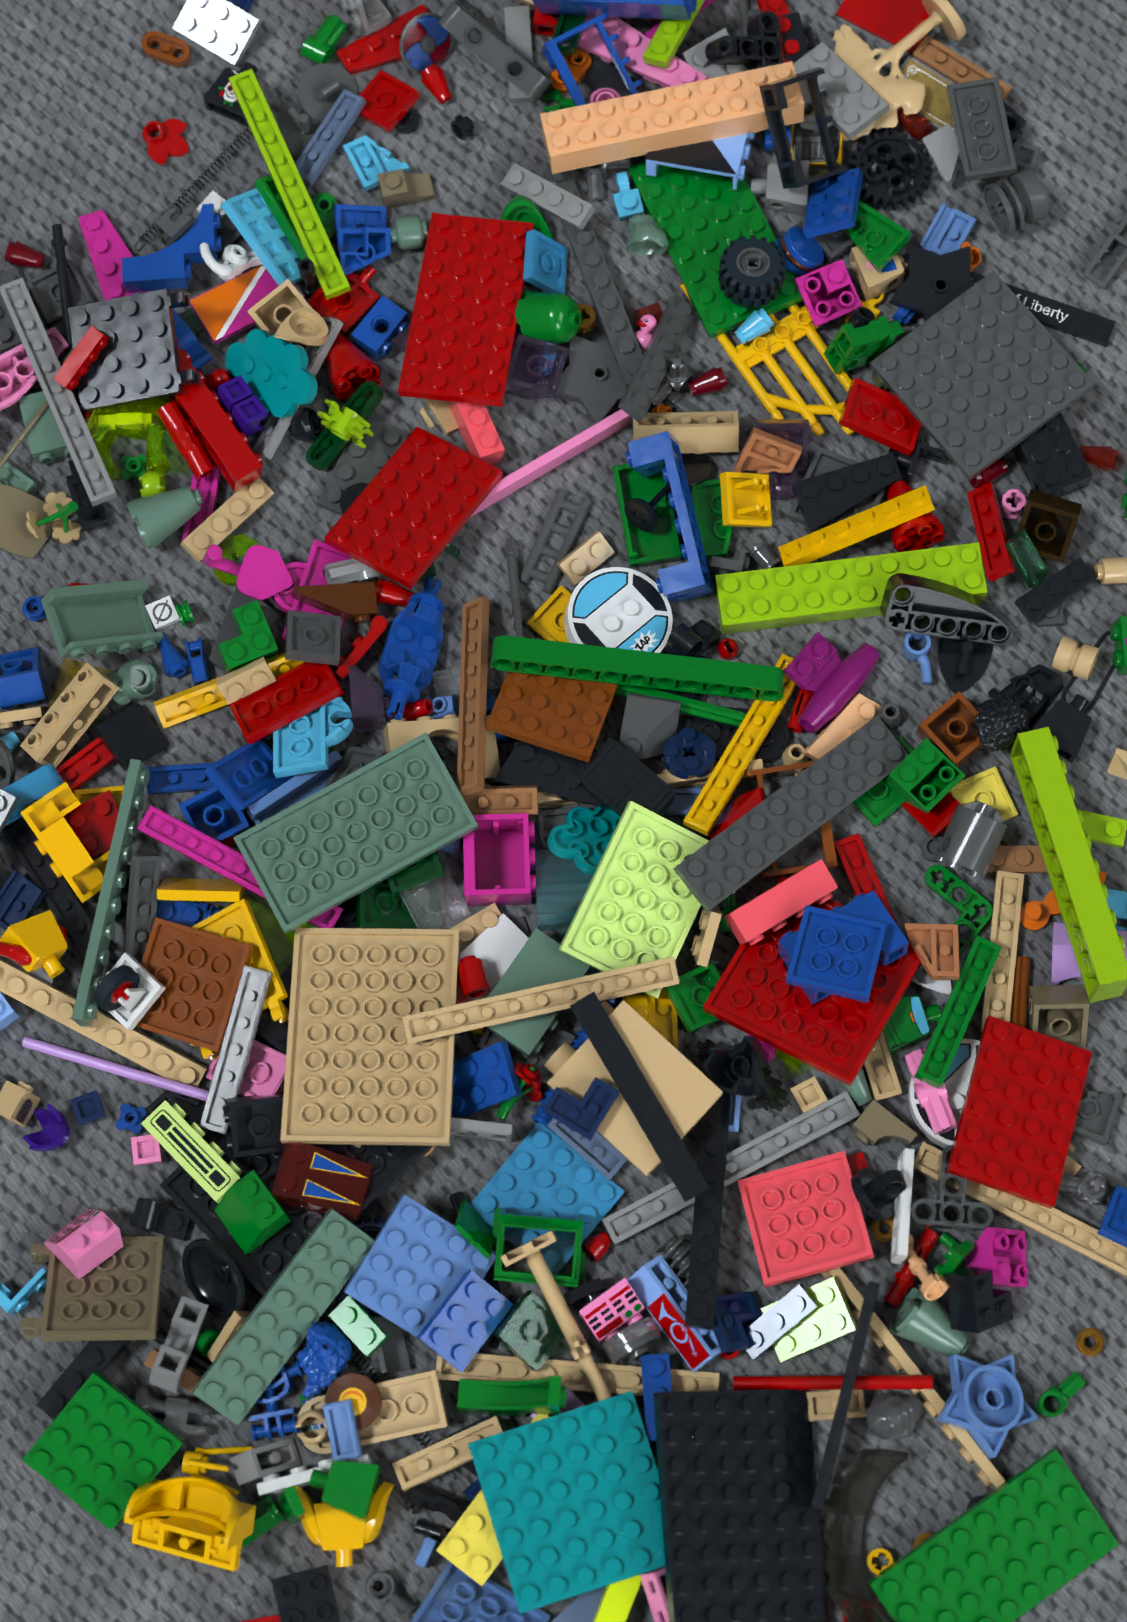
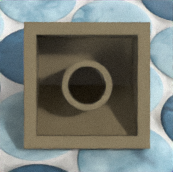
[1028,985,1090,1049]

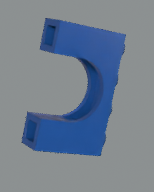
[778,890,909,1005]

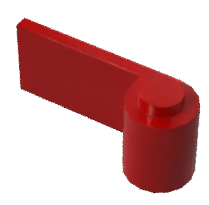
[457,955,491,1004]

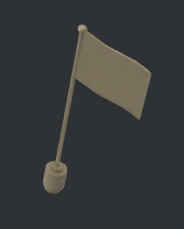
[0,348,73,558]

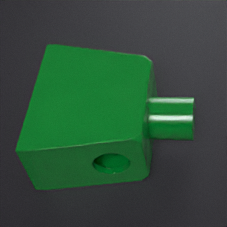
[309,1461,381,1523]

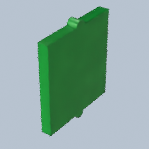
[454,1200,495,1258]

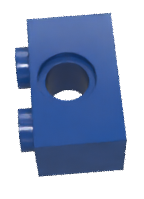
[351,296,409,361]

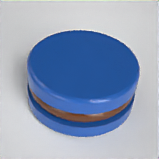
[775,226,824,277]

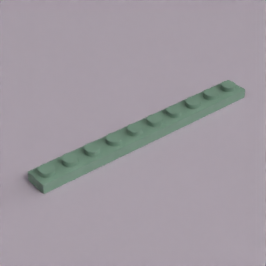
[71,759,150,1028]

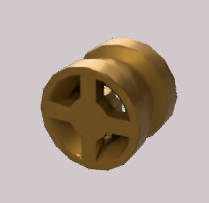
[577,304,595,335]

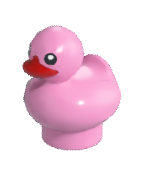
[634,314,657,354]

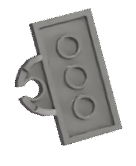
[793,42,889,140]

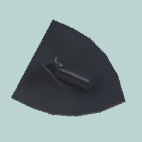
[938,637,994,694]

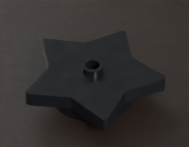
[890,244,975,321]

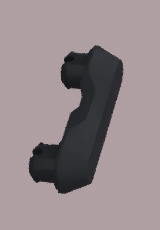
[404,1484,469,1522]

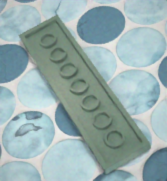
[192,1208,375,1425]

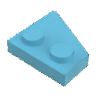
[343,135,409,192]

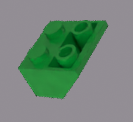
[885,738,965,813]

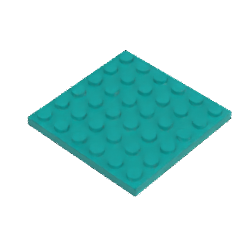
[468,1391,665,1614]

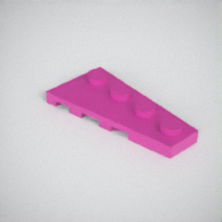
[78,210,150,300]

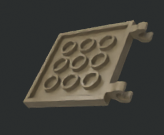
[21,1236,165,1341]

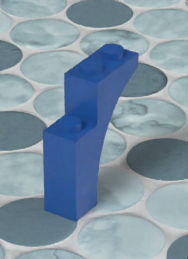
[122,203,223,293]

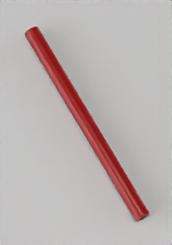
[733,1375,933,1390]

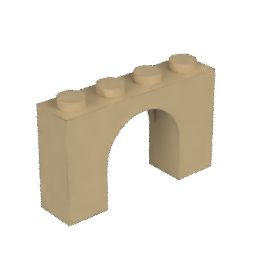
[383,714,500,785]

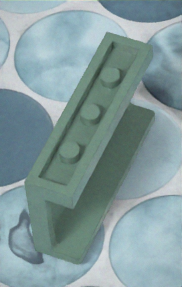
[41,579,164,660]
[486,928,590,1058]

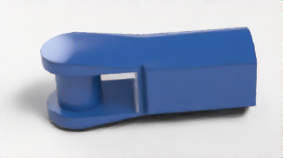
[184,637,211,686]

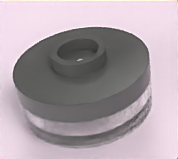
[602,1317,662,1365]

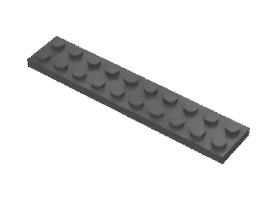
[673,716,909,913]

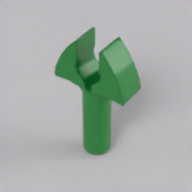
[543,89,589,113]

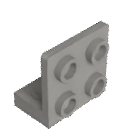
[339,0,393,36]

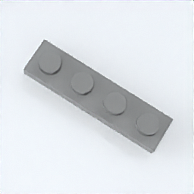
[501,163,596,230]

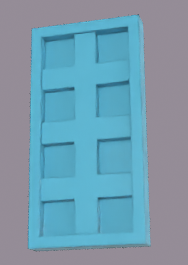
[221,188,304,286]

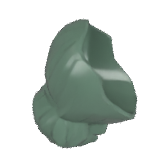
[627,213,669,256]
[107,659,157,706]

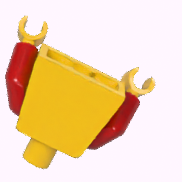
[0,910,67,978]

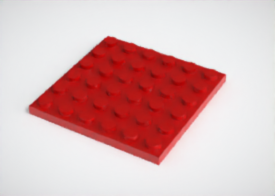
[703,876,921,1087]

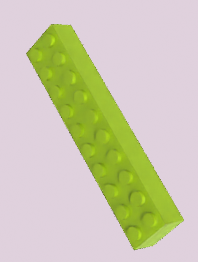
[714,542,988,635]
[1009,727,1127,1003]

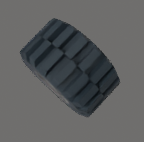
[718,235,786,308]

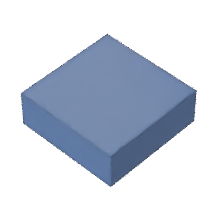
[414,1537,438,1568]

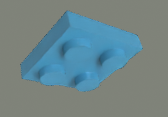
[523,229,568,294]

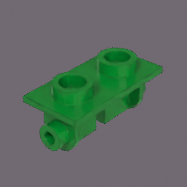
[242,1495,285,1548]

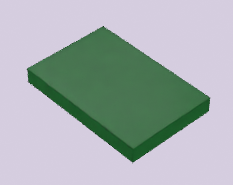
[853,736,913,828]

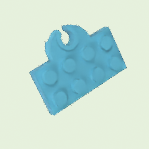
[273,697,354,778]

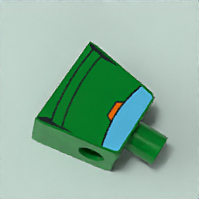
[883,996,941,1054]

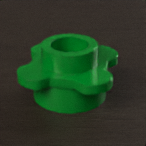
[121,454,147,480]

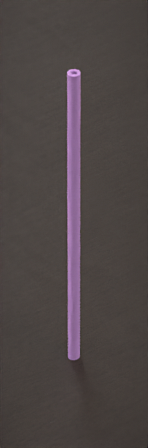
[22,1036,209,1101]

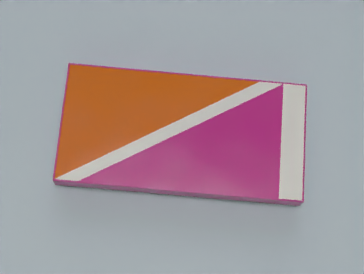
[190,264,305,346]

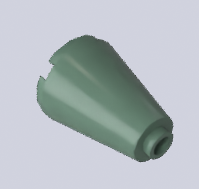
[126,486,204,549]
[888,1284,969,1357]

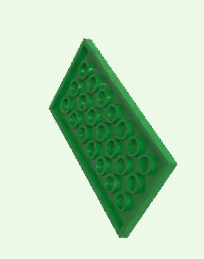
[627,159,803,339]
[868,1448,1119,1622]

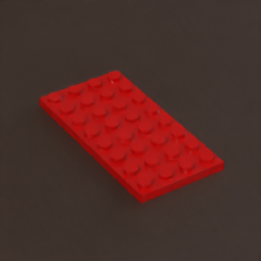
[398,213,534,407]

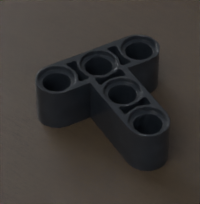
[705,11,783,70]

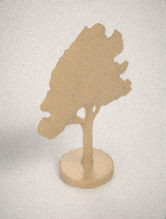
[791,0,966,141]

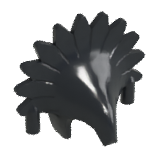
[689,1036,790,1112]

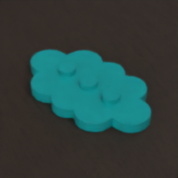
[225,329,318,418]
[547,806,621,875]

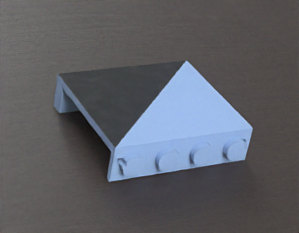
[646,132,755,190]

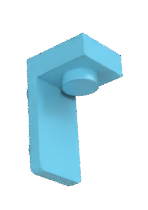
[0,1267,48,1314]

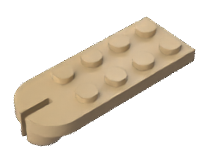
[295,1370,449,1454]

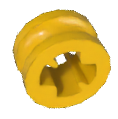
[867,1548,893,1574]

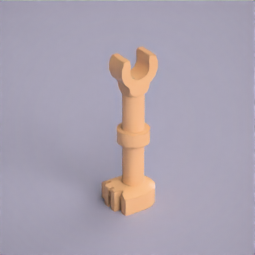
[890,1234,950,1301]

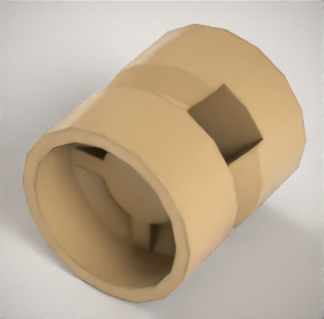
[1052,636,1100,681]

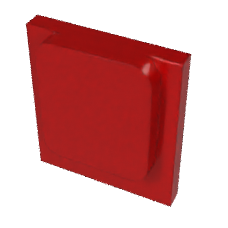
[902,793,961,838]

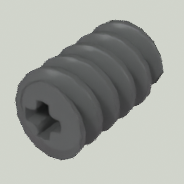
[656,1233,691,1289]

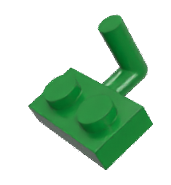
[931,1232,974,1282]

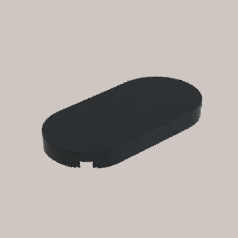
[683,707,790,763]

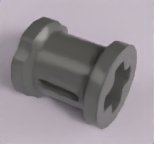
[747,540,782,569]

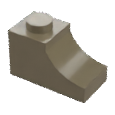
[378,168,435,210]
[851,1099,917,1146]

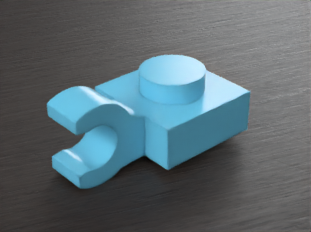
[613,171,644,221]

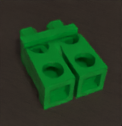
[824,315,904,374]

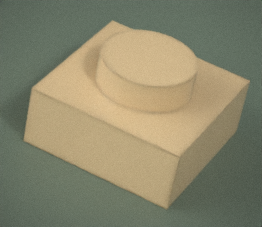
[790,1076,828,1114]

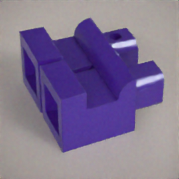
[217,375,268,438]

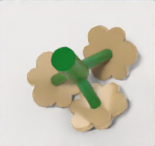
[26,491,81,544]

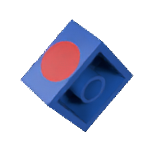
[178,786,252,847]

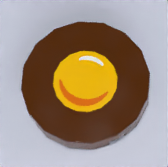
[325,1373,382,1430]

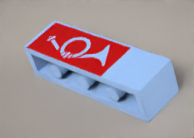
[627,1255,721,1373]

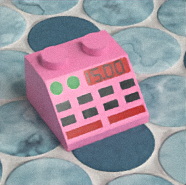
[44,1209,124,1280]
[579,1278,645,1343]

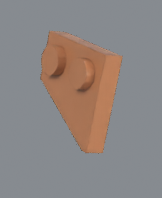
[733,428,802,474]
[904,923,960,980]

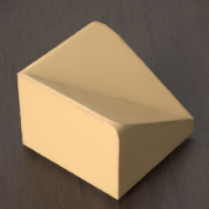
[1107,748,1127,780]

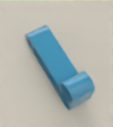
[3,764,64,826]

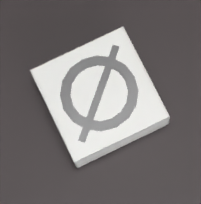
[145,595,180,632]

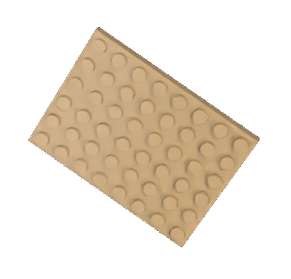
[280,928,460,1146]

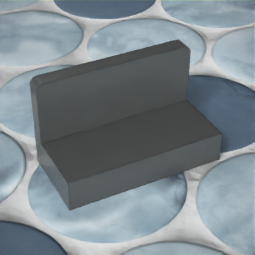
[372,1316,411,1375]

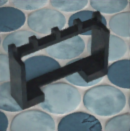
[759,67,847,189]

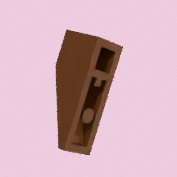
[291,582,378,624]

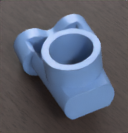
[418,694,459,719]

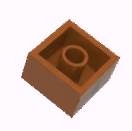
[916,691,983,768]

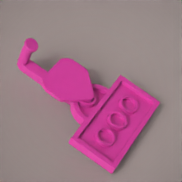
[202,539,356,640]

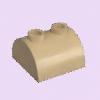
[247,279,312,344]

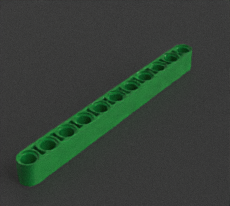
[491,635,784,702]

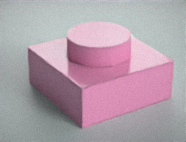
[131,1135,163,1166]

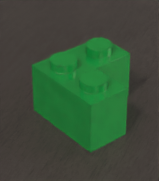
[216,600,278,673]

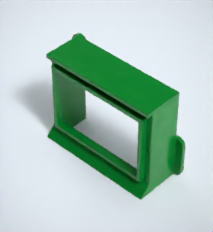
[492,1207,586,1287]

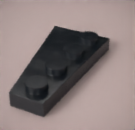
[792,453,902,534]

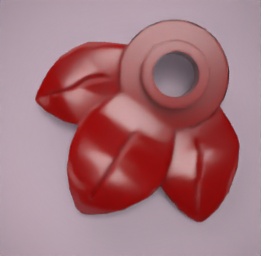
[142,119,189,165]

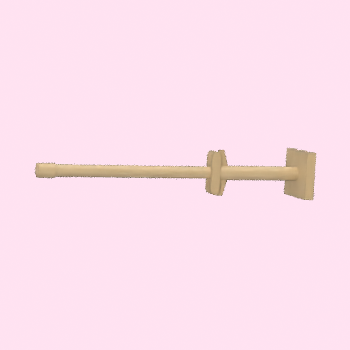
[501,1230,612,1401]

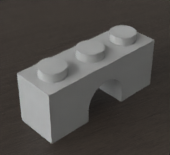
[149,1296,209,1393]

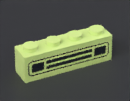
[141,1100,243,1204]

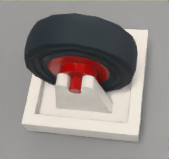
[94,952,166,1031]

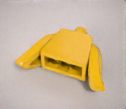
[295,1481,395,1567]

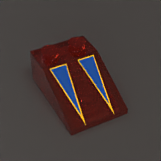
[271,1143,373,1220]

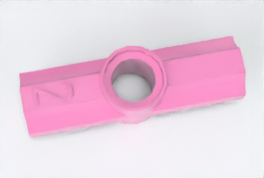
[905,1048,957,1135]

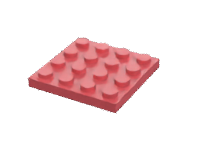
[737,1151,875,1288]

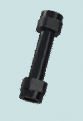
[298,258,319,298]

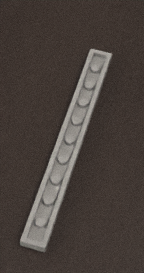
[0,278,117,507]
[602,1091,860,1246]

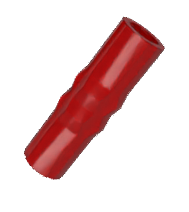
[156,401,216,480]

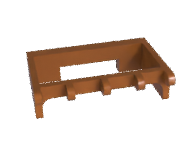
[745,761,838,879]

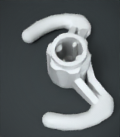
[200,242,262,281]

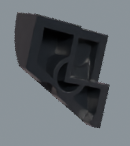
[988,664,1064,725]

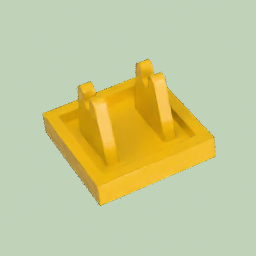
[720,472,772,528]

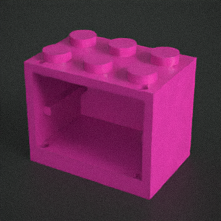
[463,813,537,907]

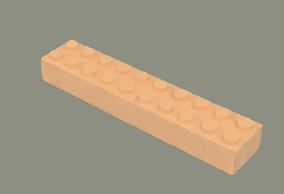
[540,61,804,174]

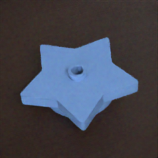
[937,1354,1038,1459]

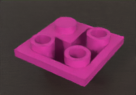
[794,259,862,327]
[965,1227,1028,1288]

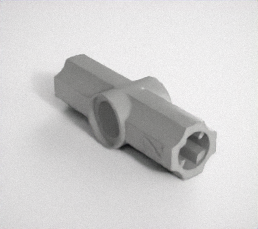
[324,558,384,584]

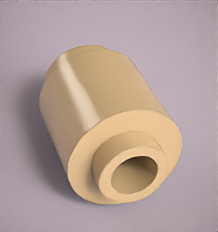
[1094,557,1127,585]

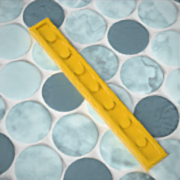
[683,653,796,836]

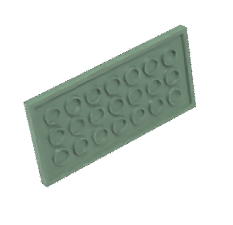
[234,733,479,934]

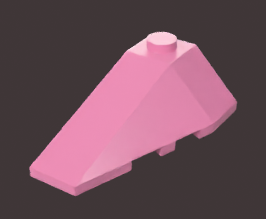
[0,326,69,411]

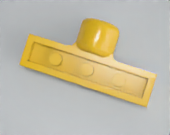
[622,960,678,1050]

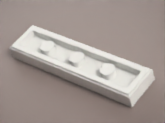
[890,1148,915,1265]

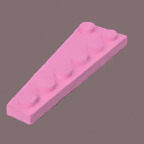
[566,16,707,88]

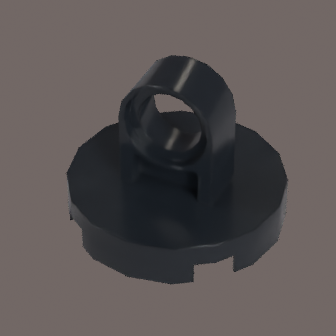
[851,1167,907,1222]

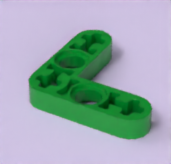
[924,865,993,957]

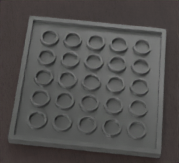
[870,271,1095,481]

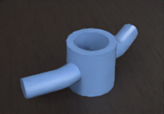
[902,632,933,685]

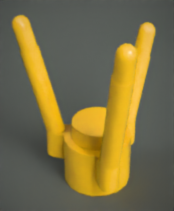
[182,1446,254,1495]

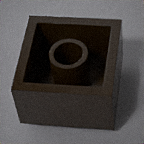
[1012,489,1082,563]

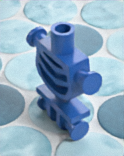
[248,1360,304,1442]

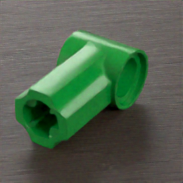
[301,15,347,64]

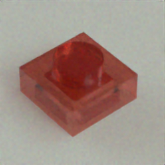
[634,302,662,329]

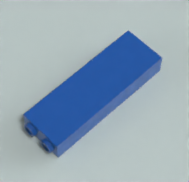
[532,0,697,20]

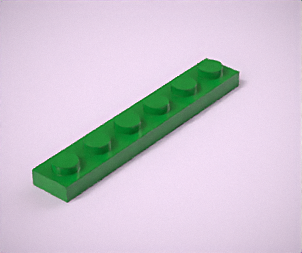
[914,935,1002,1089]

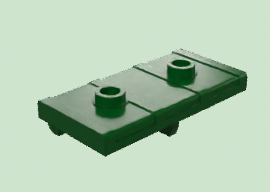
[612,464,681,568]

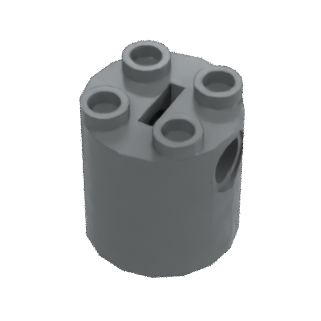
[934,800,1008,880]

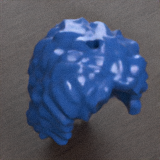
[297,1321,352,1399]

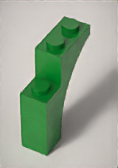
[457,1376,567,1418]

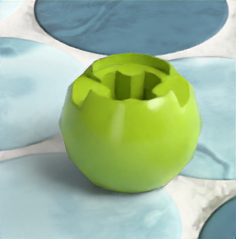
[139,471,167,497]

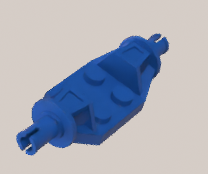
[377,577,445,720]

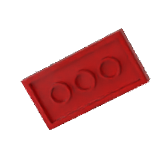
[229,662,344,745]

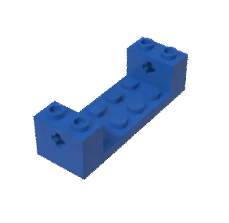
[625,431,715,603]

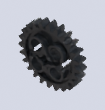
[849,130,932,211]

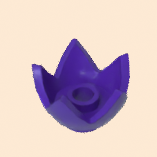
[22,1103,70,1152]

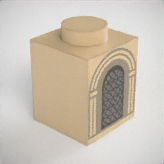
[0,1080,41,1128]

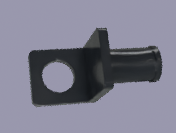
[888,443,948,485]

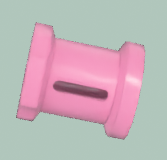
[999,489,1026,520]

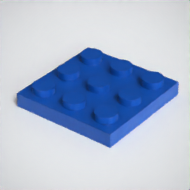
[786,905,887,1003]

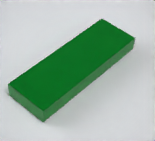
[278,1485,305,1525]

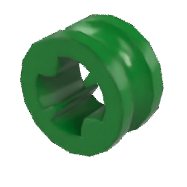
[174,600,195,626]

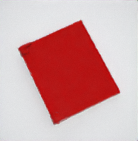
[836,0,949,55]

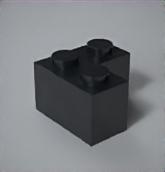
[946,1267,1013,1334]

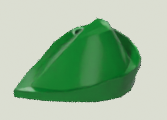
[500,195,554,240]

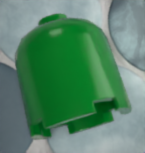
[515,291,582,344]

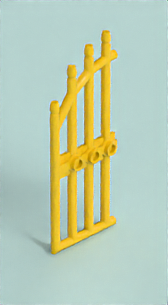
[680,284,855,437]

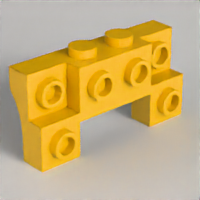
[20,781,110,903]

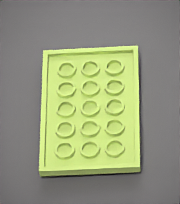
[558,801,709,998]

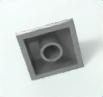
[619,693,681,759]

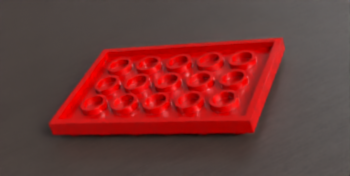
[324,427,503,589]
[946,1015,1092,1209]

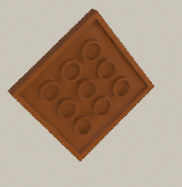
[486,672,619,763]
[136,917,255,1053]

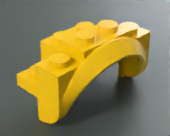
[124,1476,256,1571]

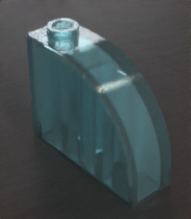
[535,850,593,931]

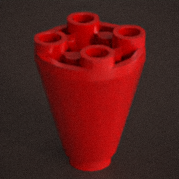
[325,333,382,402]
[887,481,945,552]

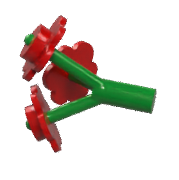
[496,1062,542,1121]

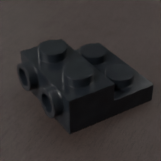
[222,1094,290,1158]

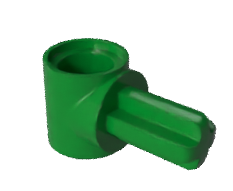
[1036,1372,1085,1418]

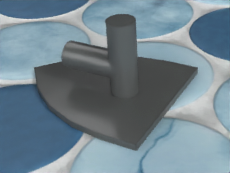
[279,101,322,158]

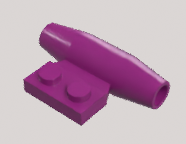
[783,632,880,733]

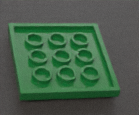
[22,1370,184,1531]

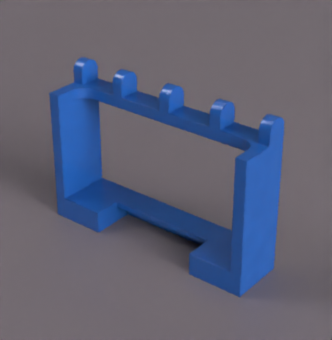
[541,12,643,106]

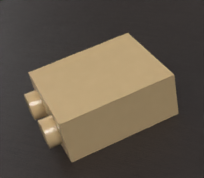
[544,1000,723,1178]

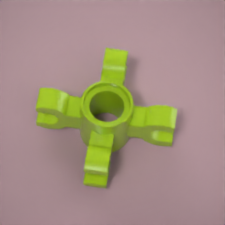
[317,399,374,448]

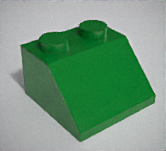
[214,1170,291,1255]

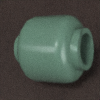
[391,214,428,250]

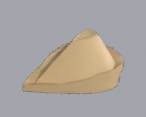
[274,307,329,346]

